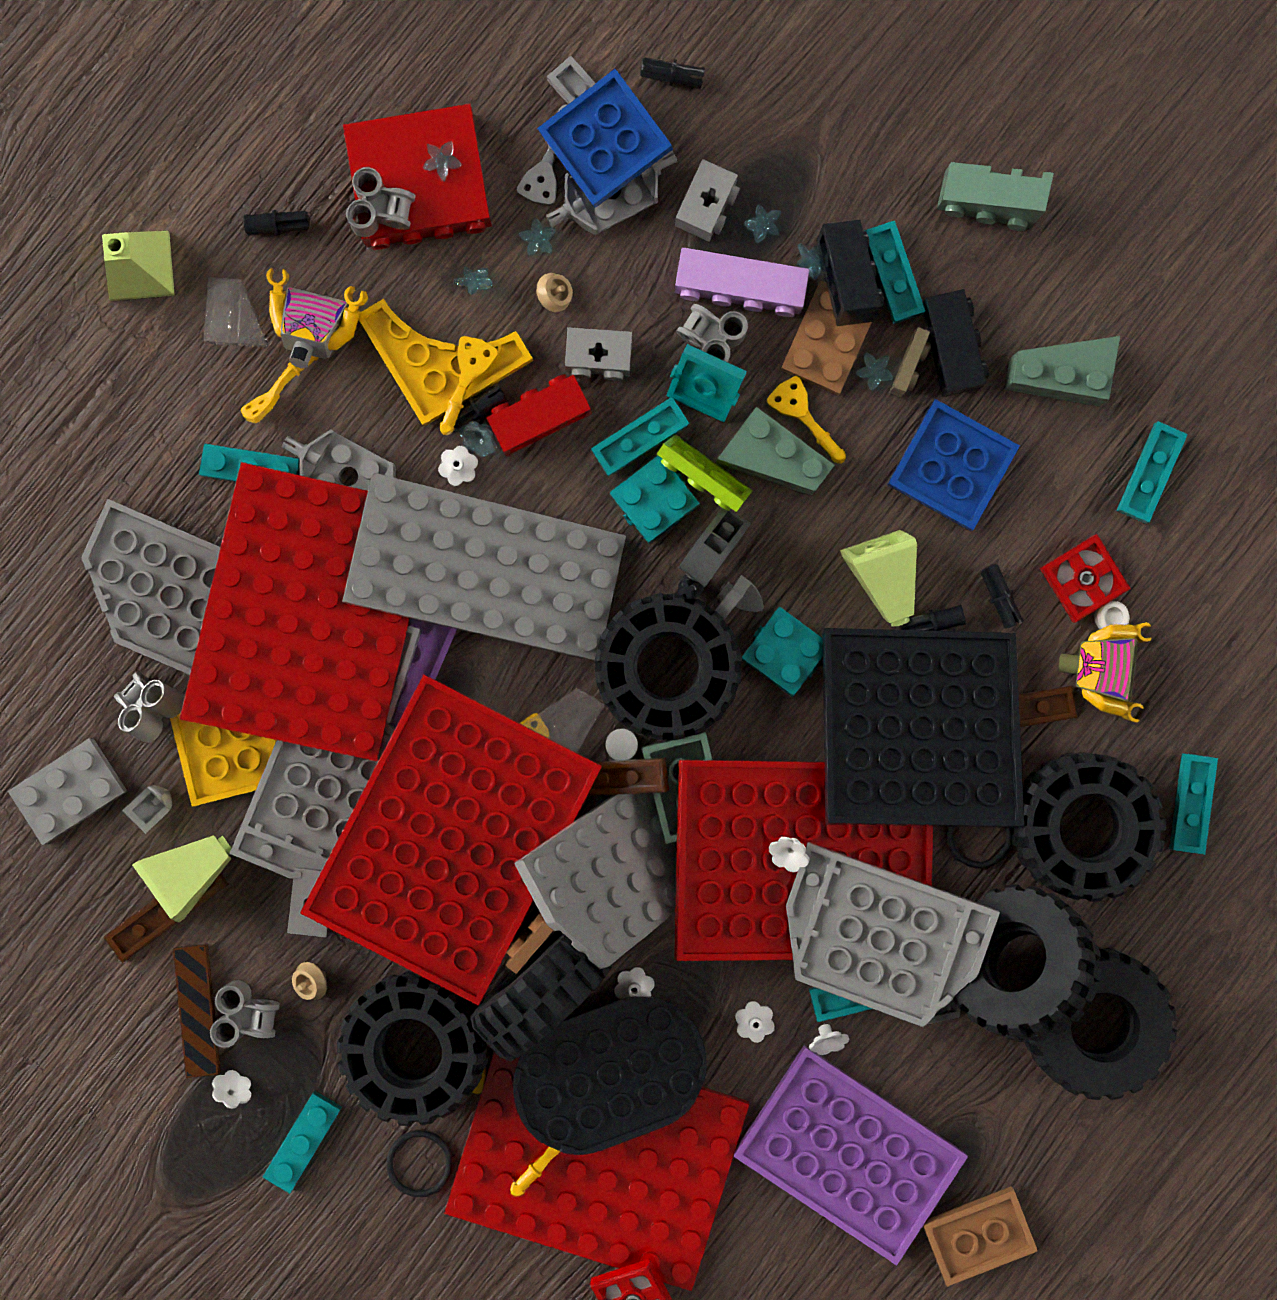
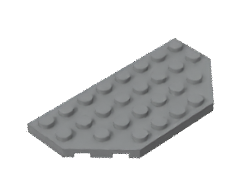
[81,499,221,675]

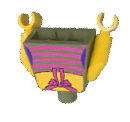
[1059,622,1152,722]

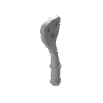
[517,104,567,205]

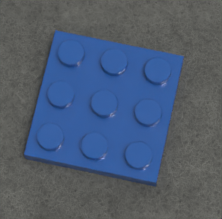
[537,69,673,208]
[887,399,1020,531]

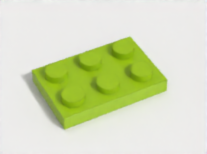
[656,434,753,512]

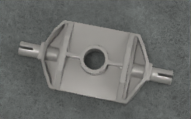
[546,151,677,235]
[282,429,396,491]

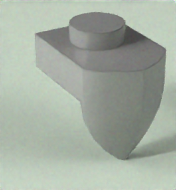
[715,575,764,619]
[122,785,173,834]

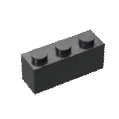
[816,220,884,326]
[923,289,989,398]

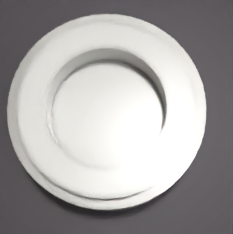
[1094,601,1130,629]
[605,729,638,760]

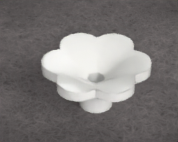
[438,446,478,486]
[769,837,809,872]
[614,967,654,999]
[735,1001,775,1043]
[809,1024,850,1055]
[212,1070,251,1109]

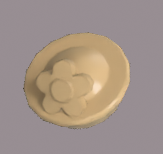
[536,273,573,312]
[292,962,327,1000]

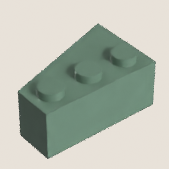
[937,162,1054,231]
[1004,336,1120,406]
[716,407,835,495]

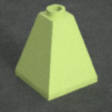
[102,231,175,301]
[840,530,917,626]
[133,835,232,923]

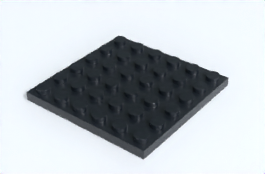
[822,628,1024,828]

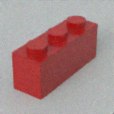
[486,374,592,457]

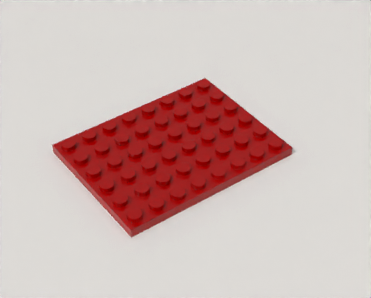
[180,462,410,762]
[300,674,602,1006]
[674,760,933,961]
[444,1052,749,1291]

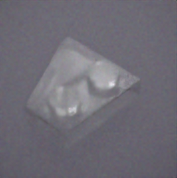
[203,277,268,348]
[522,688,605,753]

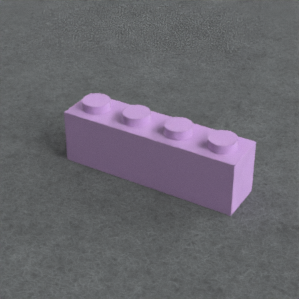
[674,247,809,317]

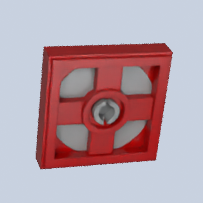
[1040,534,1131,623]
[590,1258,673,1300]

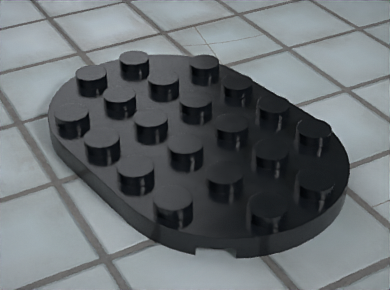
[513,996,707,1155]

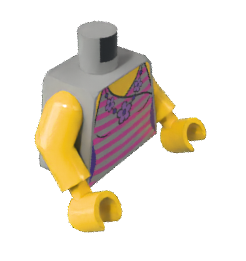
[266,268,368,368]

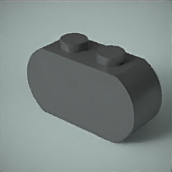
[678,508,751,587]

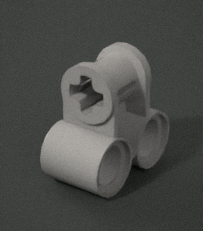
[346,167,416,237]
[676,304,748,362]
[114,671,184,743]
[210,980,280,1048]

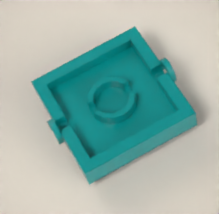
[666,344,747,422]
[610,456,700,545]
[741,606,823,697]

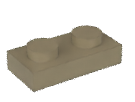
[889,327,931,397]

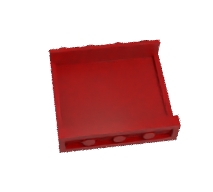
[343,104,492,250]

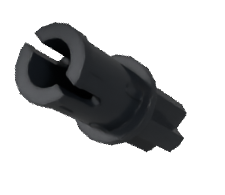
[640,57,705,89]
[243,210,310,236]
[453,384,508,432]
[981,564,1024,629]
[678,575,704,600]
[900,605,966,631]

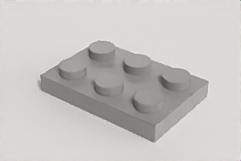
[8,738,128,845]

